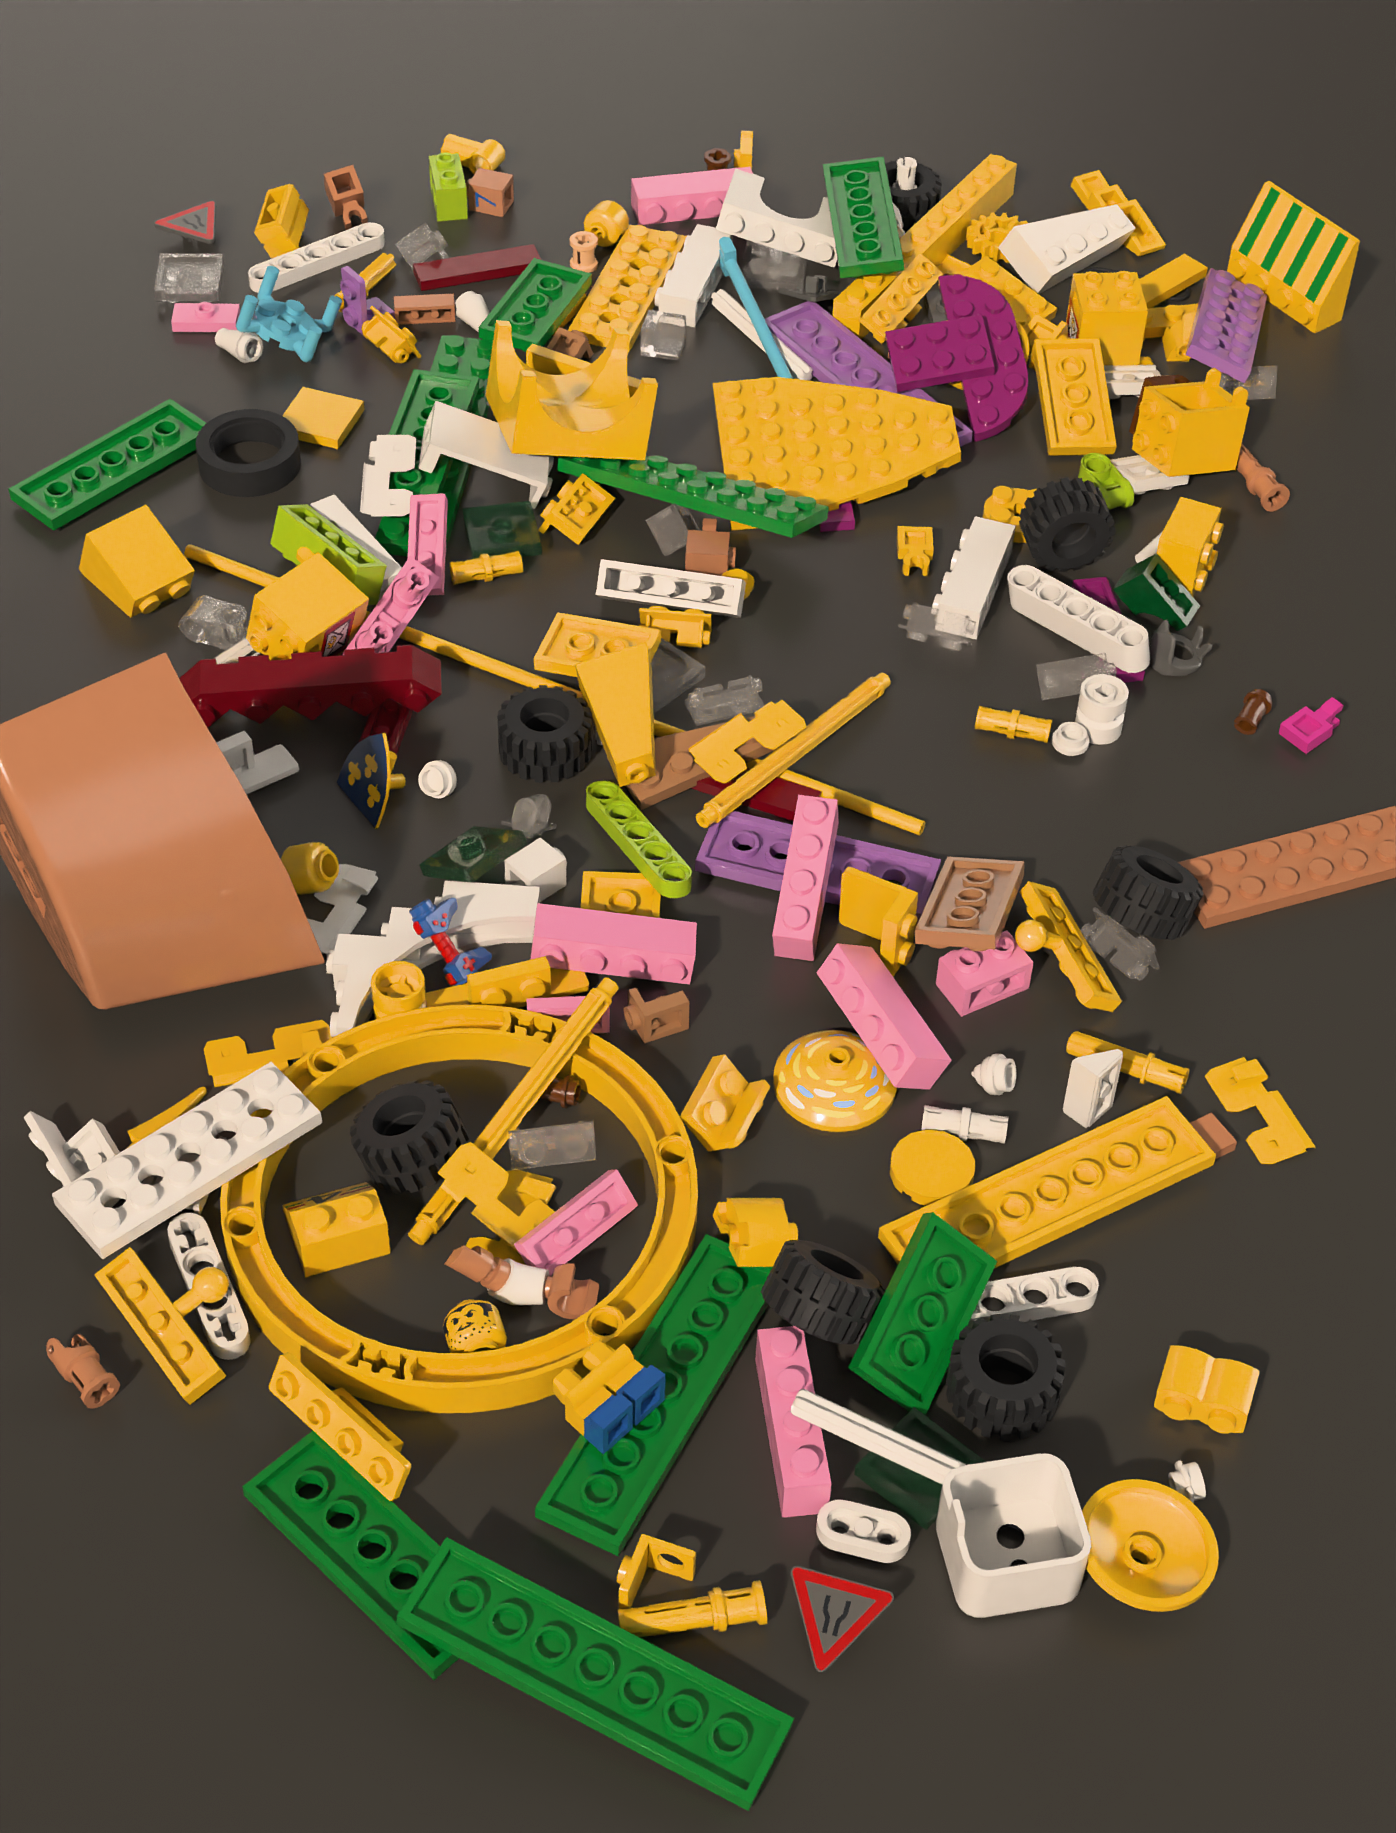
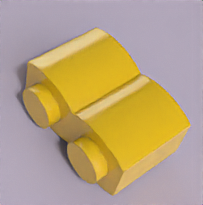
[1154,1345,1260,1434]

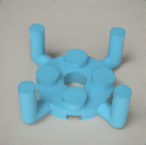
[236,266,342,362]

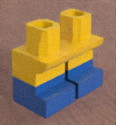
[553,1340,665,1454]

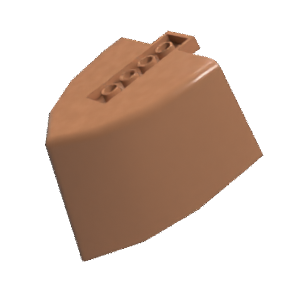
[0,652,325,1010]

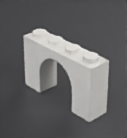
[716,168,837,268]

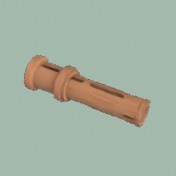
[1236,443,1290,512]

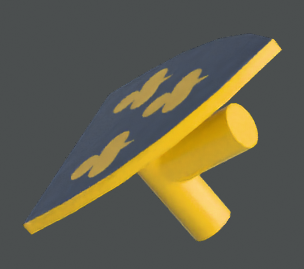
[337,733,406,828]

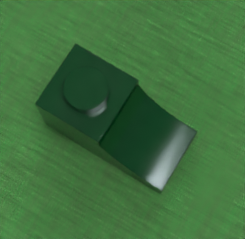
[1113,553,1200,631]

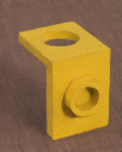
[617,1534,696,1609]

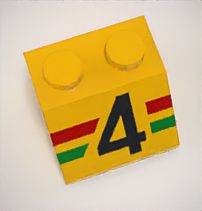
[282,1182,390,1277]

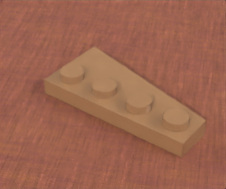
[607,716,774,810]

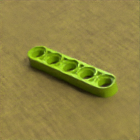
[586,781,692,898]

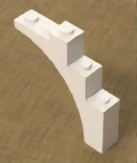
[326,881,540,1037]

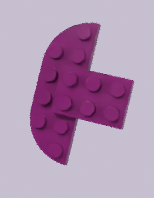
[885,274,1028,442]

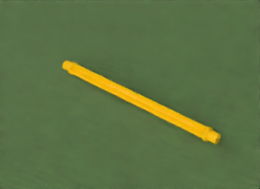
[696,673,891,828]
[408,977,619,1245]

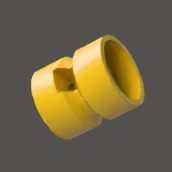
[371,961,427,1020]

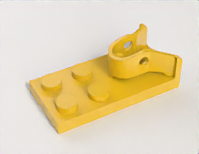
[1029,338,1117,456]

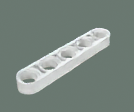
[248,223,385,293]
[967,1267,1099,1329]

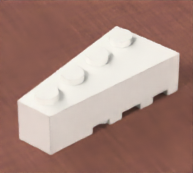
[998,204,1136,294]

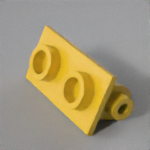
[361,306,422,363]
[639,606,712,648]

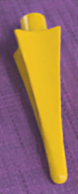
[126,1086,207,1149]

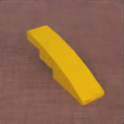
[1070,170,1166,256]

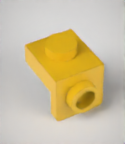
[1024,314,1070,351]

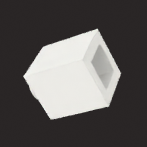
[504,838,567,902]

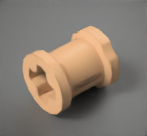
[570,231,598,273]

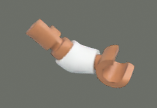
[445,1245,599,1320]

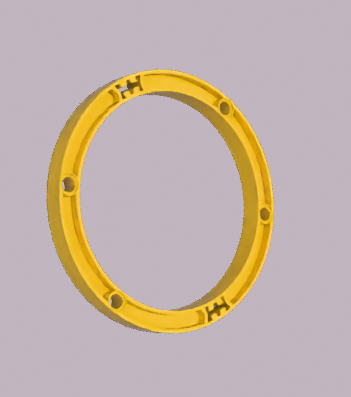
[220,1005,698,1413]

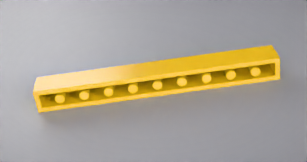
[832,154,1017,340]

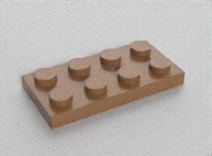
[915,856,1024,951]

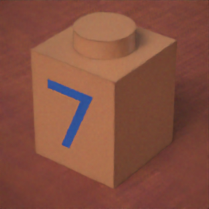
[466,168,514,217]

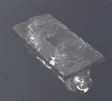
[1219,366,1277,400]
[898,602,976,651]
[1036,653,1116,700]
[684,675,765,726]
[501,794,557,838]
[1081,907,1160,981]
[508,1120,596,1170]

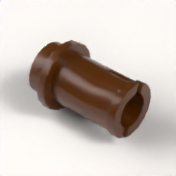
[1234,689,1272,735]
[539,1075,581,1108]

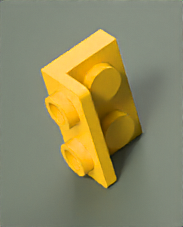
[538,473,615,545]
[680,1054,770,1152]

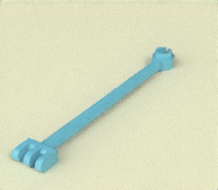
[719,237,793,379]

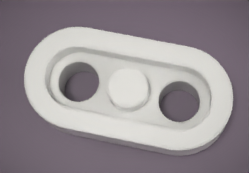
[816,1500,911,1563]

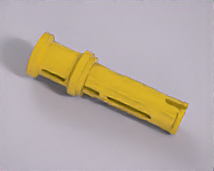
[617,1580,767,1638]

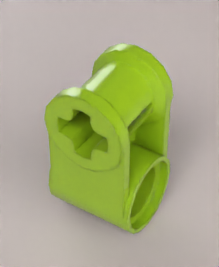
[1078,453,1134,510]

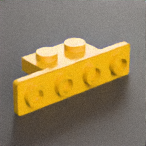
[859,253,943,344]
[425,956,589,1008]
[269,1352,411,1501]

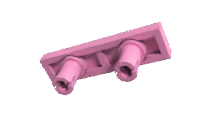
[342,556,440,655]

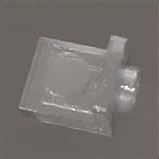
[395,223,449,269]

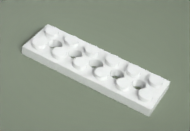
[52,1061,322,1260]

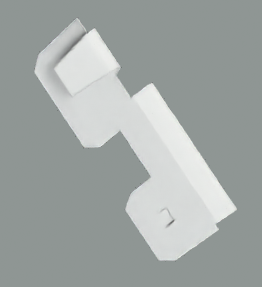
[360,435,416,516]
[307,864,378,955]

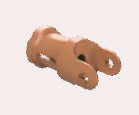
[46,1334,120,1409]

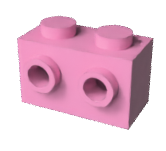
[936,930,1034,1017]

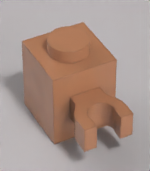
[324,165,368,230]
[685,518,736,576]

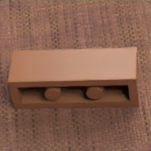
[394,294,455,325]

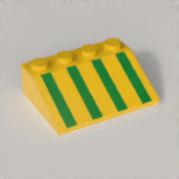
[1227,181,1360,333]

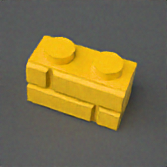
[254,184,309,258]

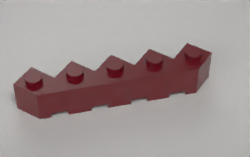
[179,645,442,728]

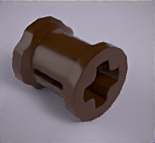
[704,148,731,171]

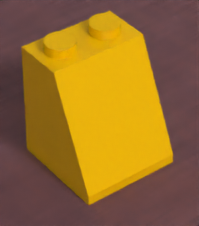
[79,505,195,618]

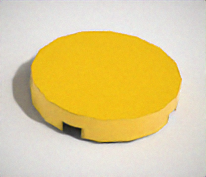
[890,1129,975,1205]

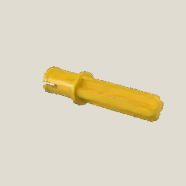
[334,253,396,313]
[1066,1031,1190,1094]

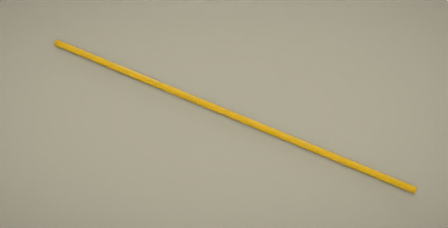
[184,544,925,836]

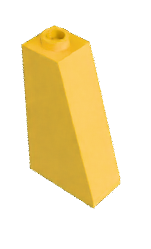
[575,642,656,787]

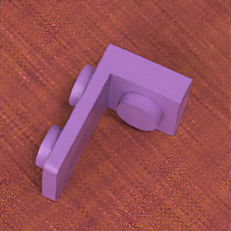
[340,266,395,335]

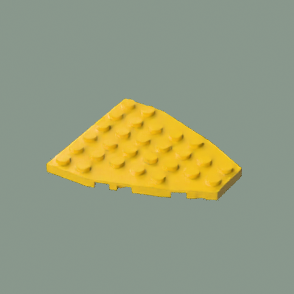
[713,377,961,531]

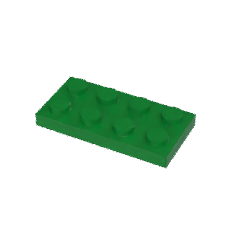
[478,258,592,352]
[848,1212,997,1416]

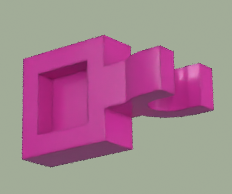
[1279,697,1343,754]

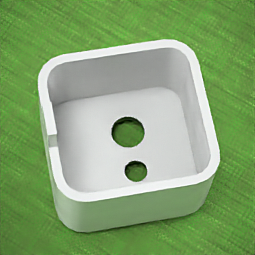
[936,1454,1091,1618]

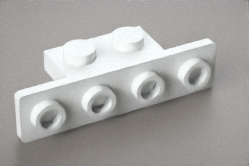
[216,731,299,794]
[24,1111,121,1208]

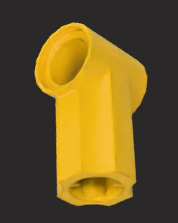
[441,134,506,174]

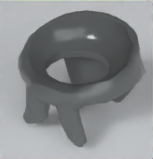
[1149,620,1212,676]

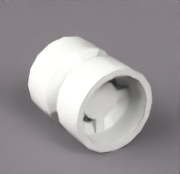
[1075,674,1129,745]

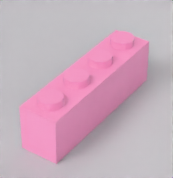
[631,167,753,225]
[772,795,839,961]
[530,903,697,985]
[817,943,952,1090]
[755,1326,831,1518]

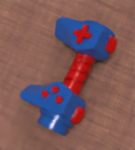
[409,898,492,986]

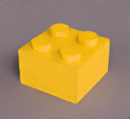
[1157,497,1224,597]

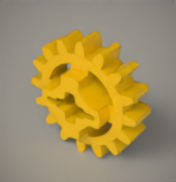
[966,212,1028,263]

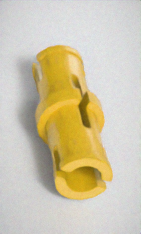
[449,551,523,585]
[975,706,1052,743]

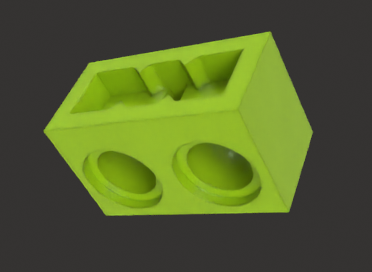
[429,153,468,222]

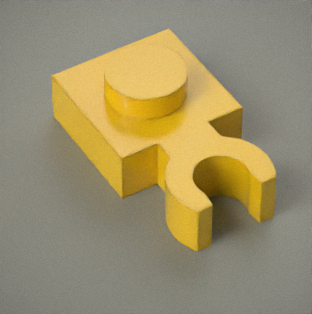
[734,131,753,169]
[897,526,934,576]

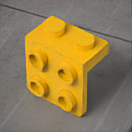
[839,867,918,977]

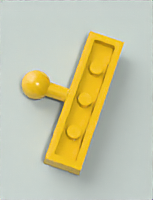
[1015,881,1122,1012]
[94,1247,229,1405]

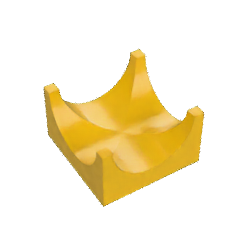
[486,320,658,460]

